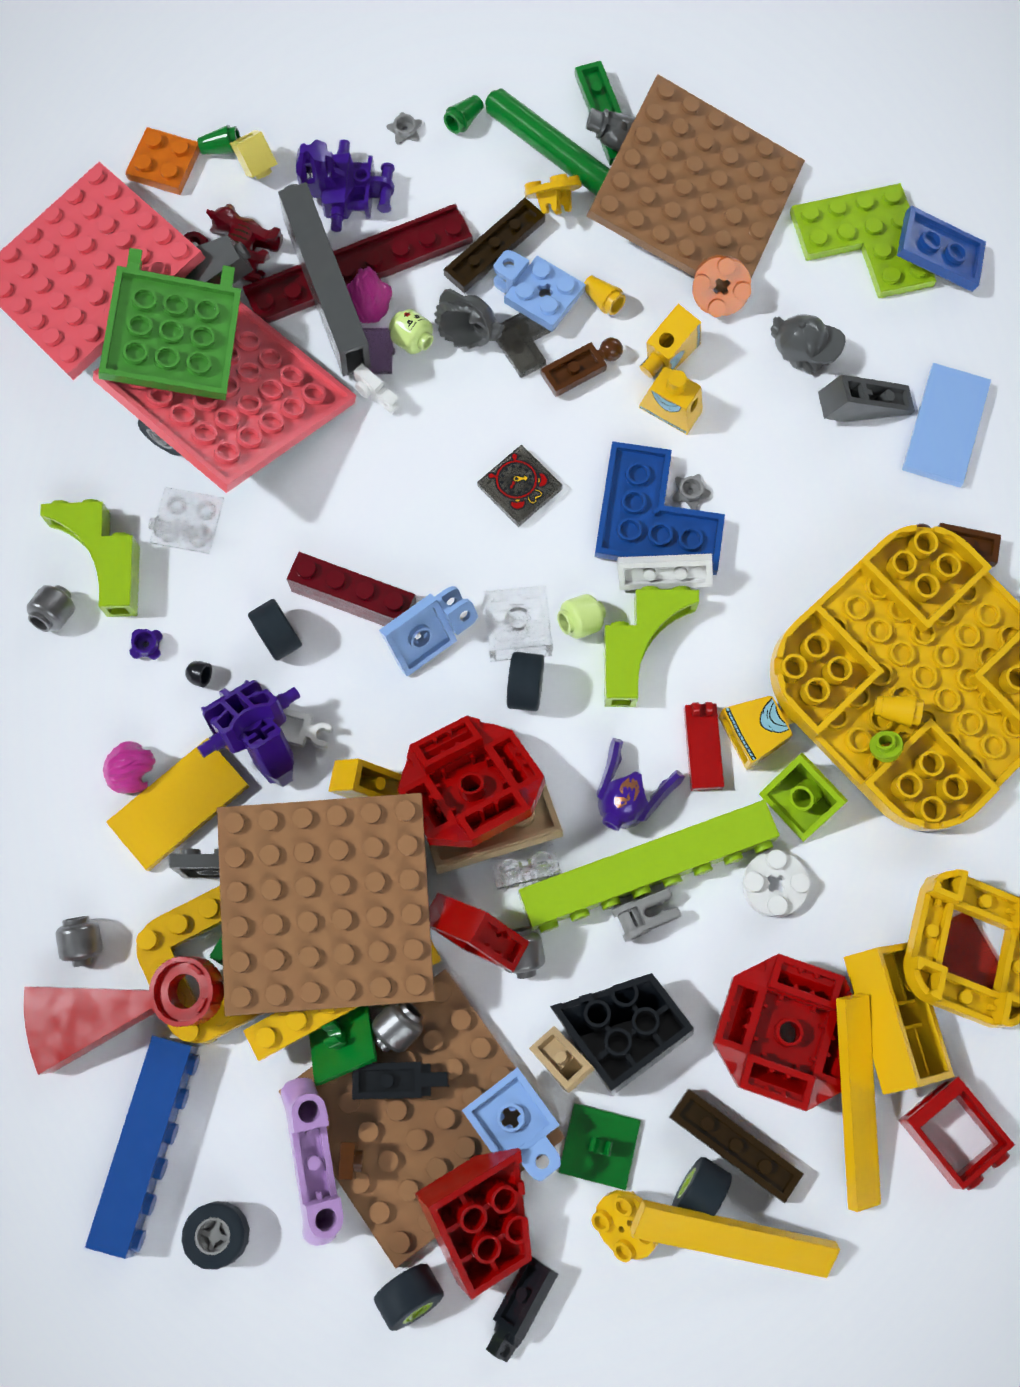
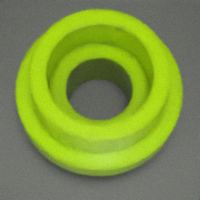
[869,731,904,762]

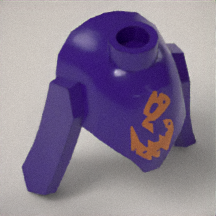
[596,738,685,831]

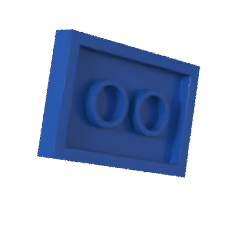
[897,205,986,292]

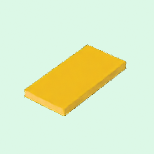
[106,738,250,872]

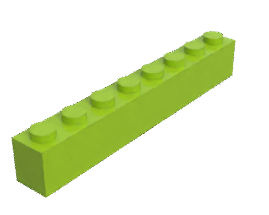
[518,799,780,933]

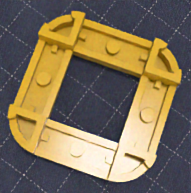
[903,869,1020,1028]
[136,886,265,1044]

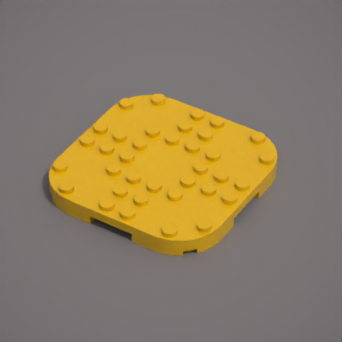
[770,525,1020,831]

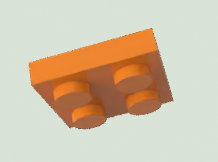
[125,127,200,195]

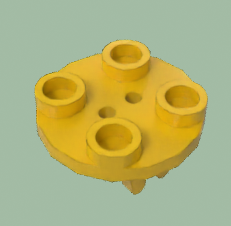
[524,174,582,215]
[591,1190,658,1262]

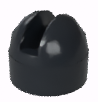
[185,661,212,688]

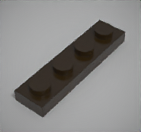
[443,198,546,293]
[668,1088,804,1203]

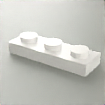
[617,554,713,590]

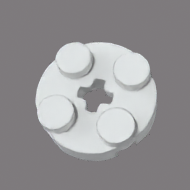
[742,849,810,917]

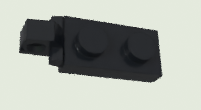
[352,1062,449,1100]
[485,1256,559,1362]

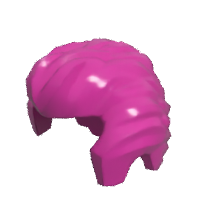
[346,266,392,324]
[102,741,156,794]

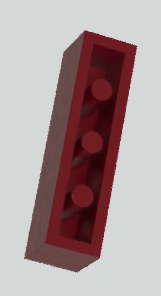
[286,552,417,626]

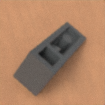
[818,374,915,422]

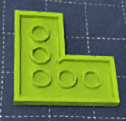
[790,183,937,299]

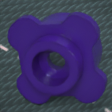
[129,629,163,660]

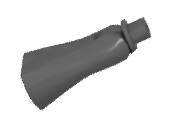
[585,108,635,152]

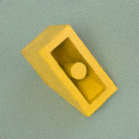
[328,758,402,798]

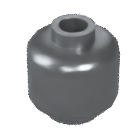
[26,585,75,632]
[55,916,103,967]
[503,927,545,979]
[372,1003,423,1052]

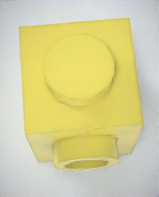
[230,130,277,179]

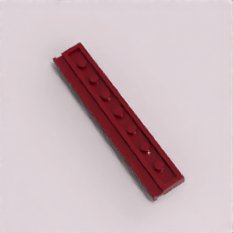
[242,203,473,324]

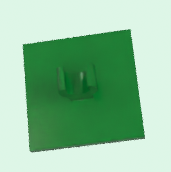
[309,1006,377,1086]
[558,1103,641,1190]

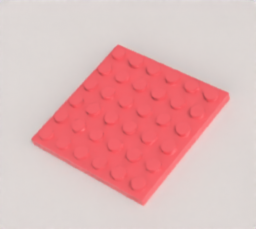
[0,162,205,380]
[93,301,356,493]

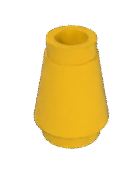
[584,275,626,315]
[873,695,924,728]

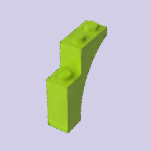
[40,499,140,617]
[603,586,699,707]

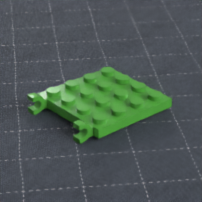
[98,248,241,400]

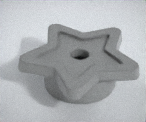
[386,112,422,145]
[672,474,711,510]

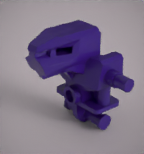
[296,139,395,232]
[197,680,301,787]

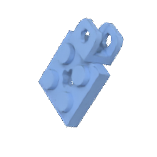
[493,250,586,332]
[379,586,478,677]
[462,1067,561,1181]

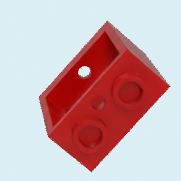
[429,892,530,972]
[898,1076,1015,1191]

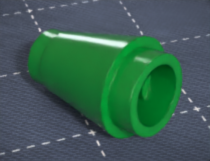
[443,95,484,134]
[198,124,241,155]

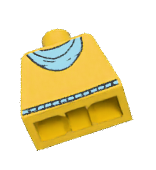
[639,303,701,378]
[639,367,703,435]
[718,696,794,770]

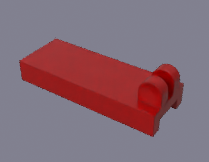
[683,702,724,791]

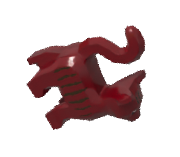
[184,204,283,283]

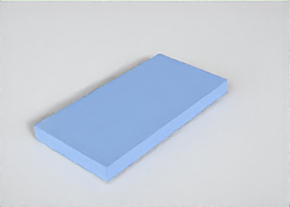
[902,363,991,488]

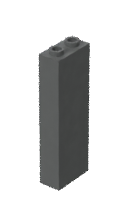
[278,182,371,377]

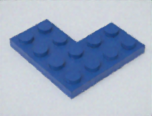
[594,441,725,575]

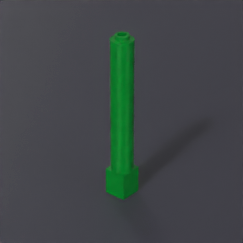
[485,88,609,196]

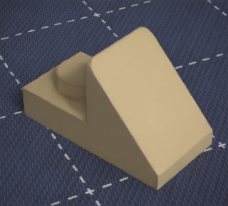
[529,1026,595,1093]

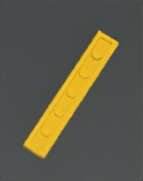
[836,993,881,1212]
[630,1199,840,1278]

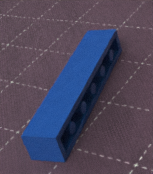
[84,1035,200,1259]

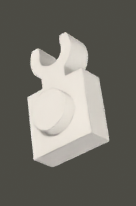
[354,364,400,414]
[280,708,333,749]

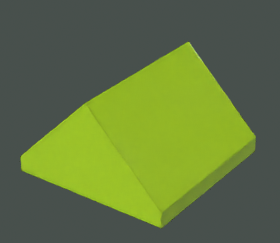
[759,753,848,842]

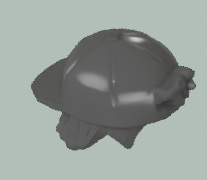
[434,288,505,349]
[770,314,846,374]

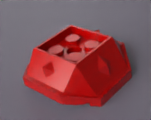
[398,715,546,848]
[712,953,852,1111]

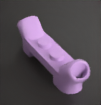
[280,1078,343,1246]

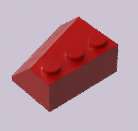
[415,1148,532,1300]

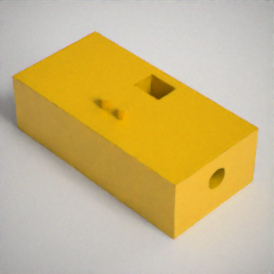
[843,942,955,1095]

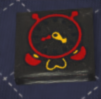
[477,444,563,527]

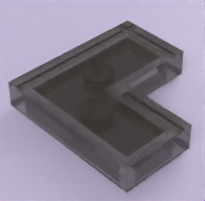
[496,313,556,379]

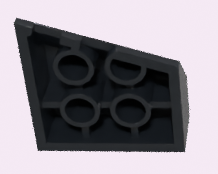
[550,973,695,1096]

